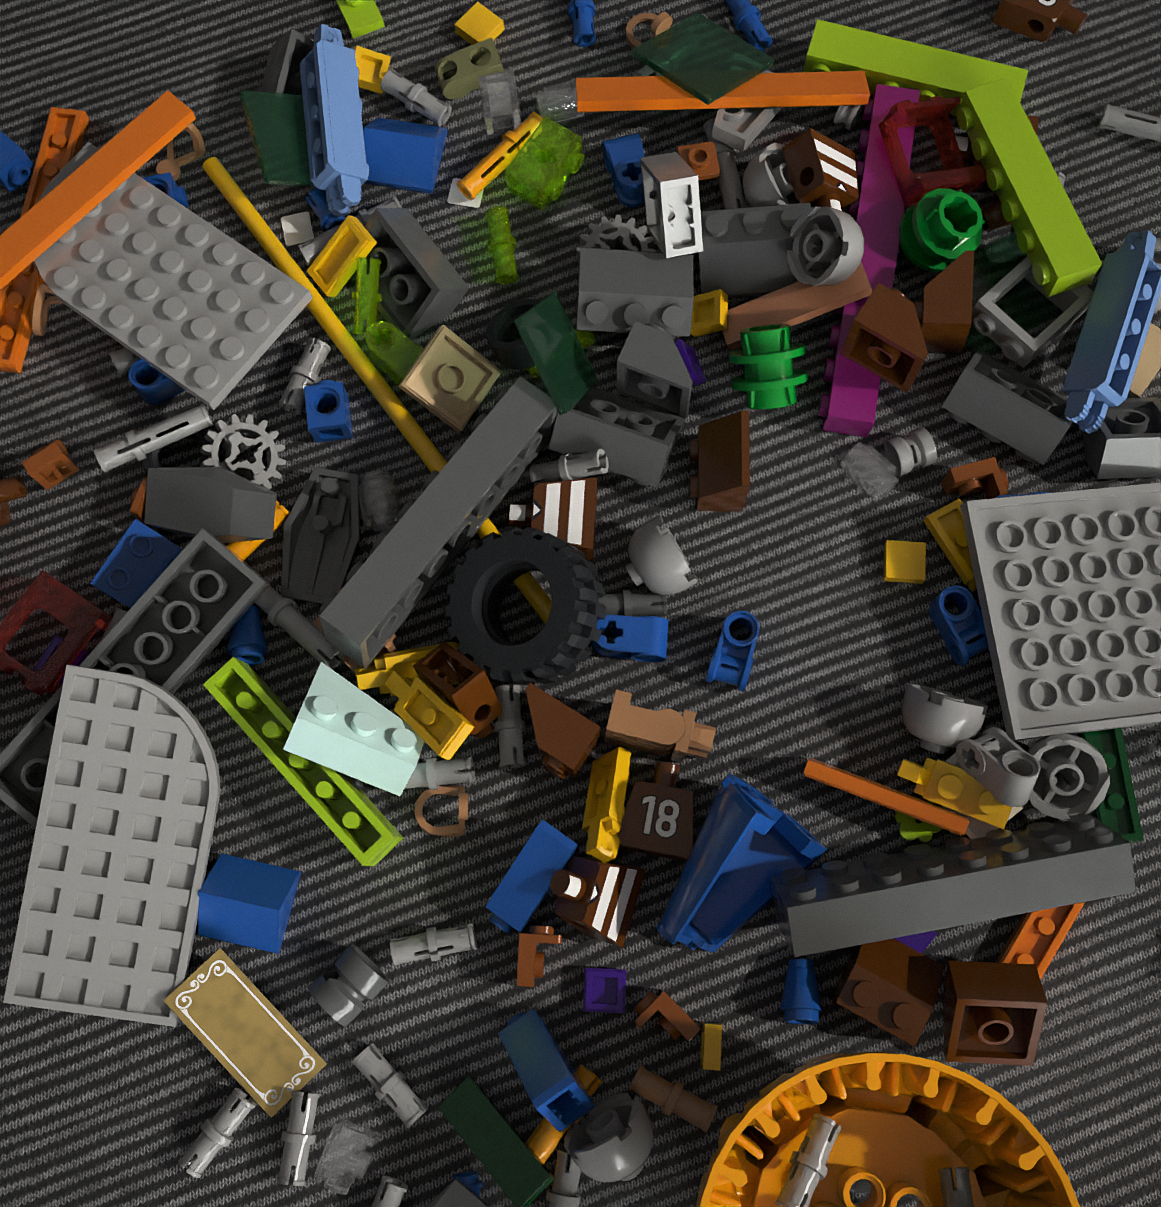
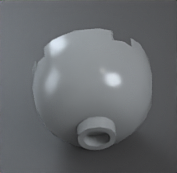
[743,143,800,208]
[787,207,864,287]
[625,515,699,595]
[901,684,988,754]
[1026,733,1110,820]
[564,1093,654,1182]

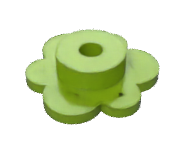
[895,796,942,843]

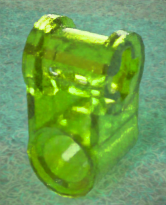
[365,321,424,385]

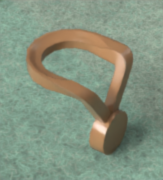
[625,12,675,58]
[156,123,206,181]
[32,284,62,336]
[414,785,468,837]

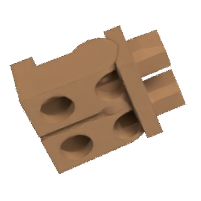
[604,689,716,763]

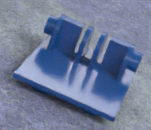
[90,519,183,608]

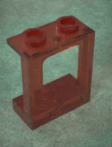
[878,96,987,206]
[0,570,113,696]

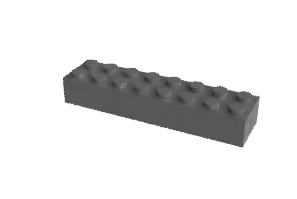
[319,376,558,669]
[0,528,271,829]
[770,814,1136,957]

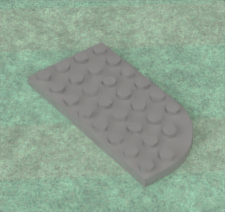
[35,142,312,410]
[3,665,220,1027]

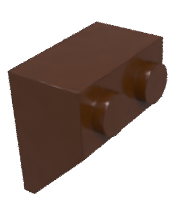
[914,251,974,353]
[841,283,928,393]
[689,411,750,512]
[526,683,601,781]
[829,938,944,1047]
[943,960,1048,1066]

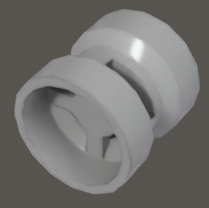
[884,427,937,476]

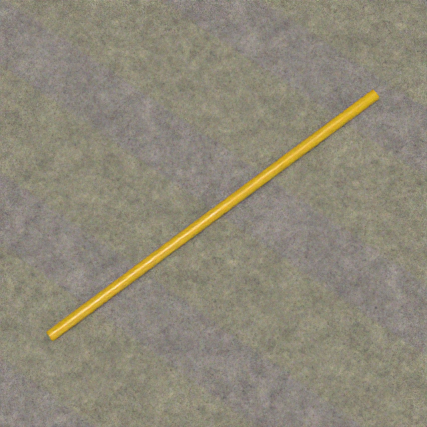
[202,157,552,624]

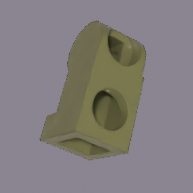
[434,38,508,99]

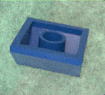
[364,118,447,194]
[198,853,301,954]

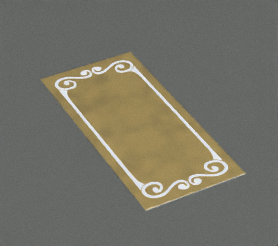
[163,948,327,1118]

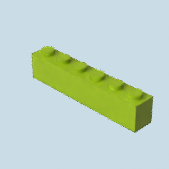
[803,19,1028,117]
[957,77,1102,297]
[203,657,404,866]

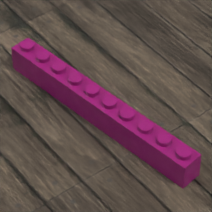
[818,84,920,438]

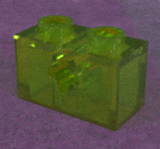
[505,116,584,211]

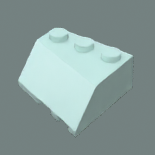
[283,662,424,796]

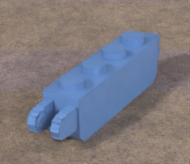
[299,24,369,218]
[1062,230,1161,434]

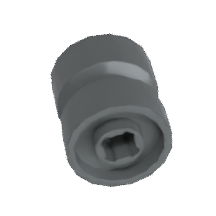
[308,944,389,1027]

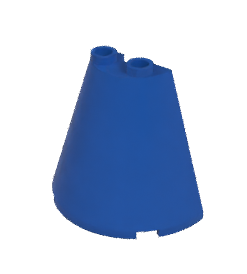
[656,774,827,953]

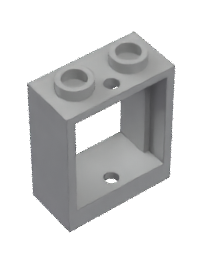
[640,152,703,258]
[971,256,1094,368]

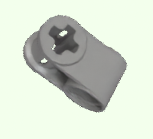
[956,727,1041,807]

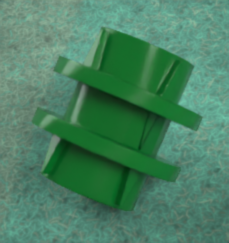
[898,188,985,272]
[728,324,808,409]

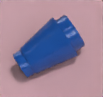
[227,605,268,666]
[780,959,823,1025]

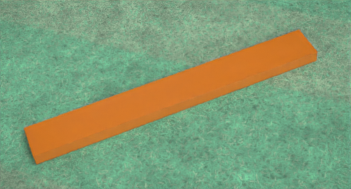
[576,71,870,112]
[0,90,196,290]
[0,107,89,374]

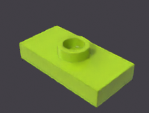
[335,0,385,39]

